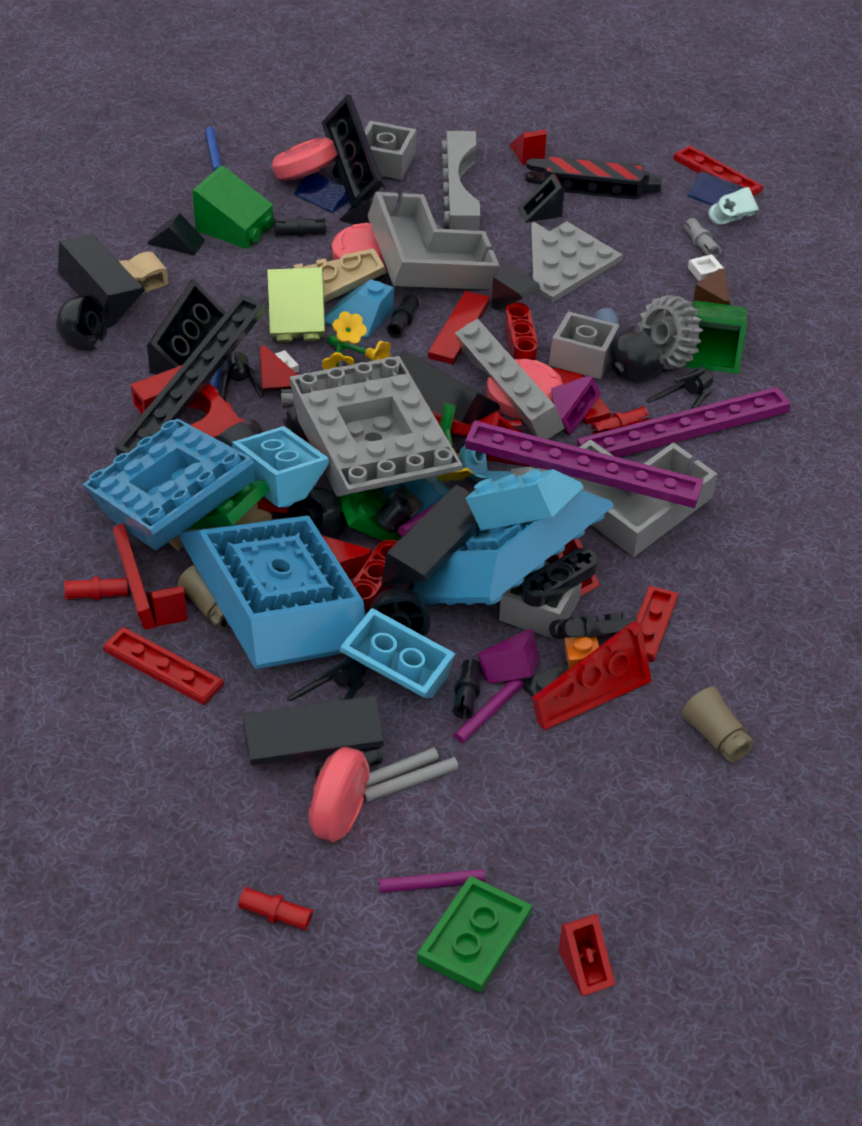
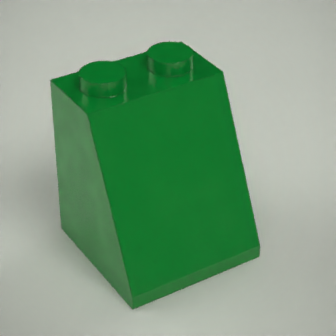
[192,166,275,249]
[685,301,747,374]

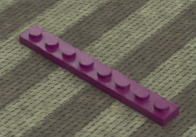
[576,387,791,457]
[465,421,704,508]

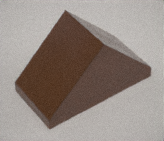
[693,269,730,305]

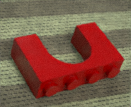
[131,365,247,439]

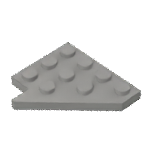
[531,221,623,303]

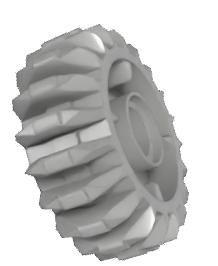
[637,295,703,370]

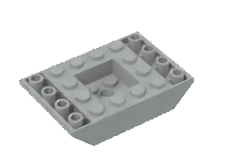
[290,356,463,497]

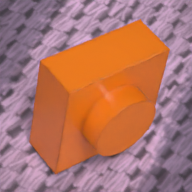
[564,635,599,669]

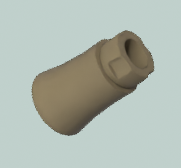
[177,564,230,631]
[681,687,753,763]

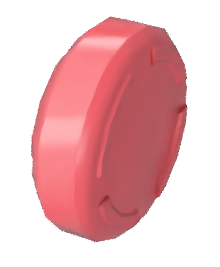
[271,137,338,181]
[331,223,388,274]
[486,359,563,419]
[308,747,369,843]

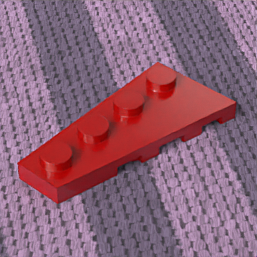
[532,621,652,730]

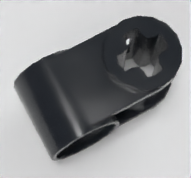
[375,484,424,533]

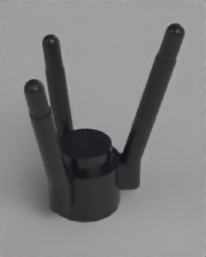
[220,351,264,402]
[646,366,713,409]
[287,656,366,701]

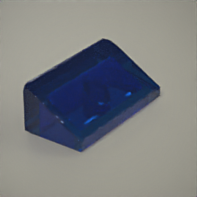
[687,172,744,206]
[294,173,348,214]

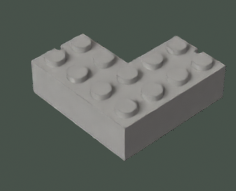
[368,192,500,290]
[567,439,717,557]

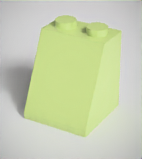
[268,267,325,343]

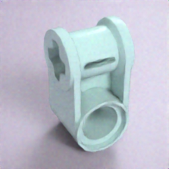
[708,187,759,225]

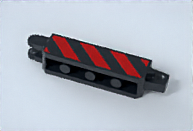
[525,155,662,200]

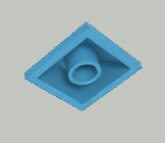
[325,279,394,339]

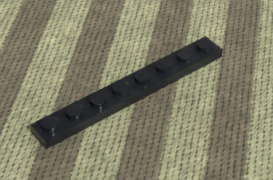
[115,294,266,455]

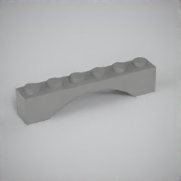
[442,131,480,231]
[455,319,565,439]

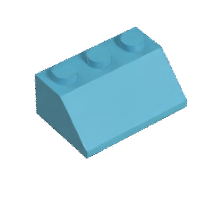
[232,426,329,508]
[466,469,584,531]
[339,608,455,698]

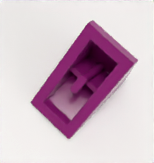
[551,375,601,435]
[477,629,540,684]

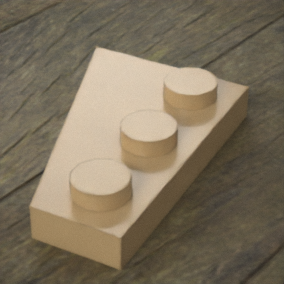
[293,248,387,303]

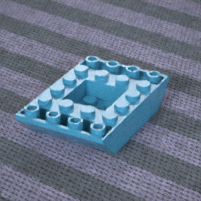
[82,419,255,551]
[413,490,614,605]
[178,516,365,669]

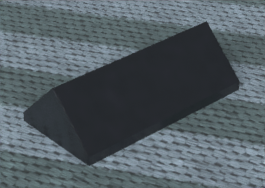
[321,94,387,206]
[58,234,145,328]
[147,279,226,375]
[400,349,500,424]
[381,484,479,587]
[243,695,384,765]

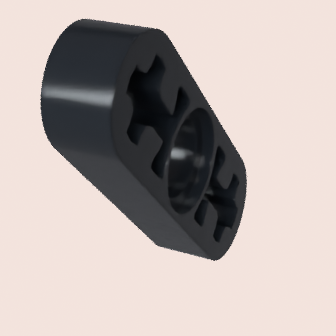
[521,548,598,607]

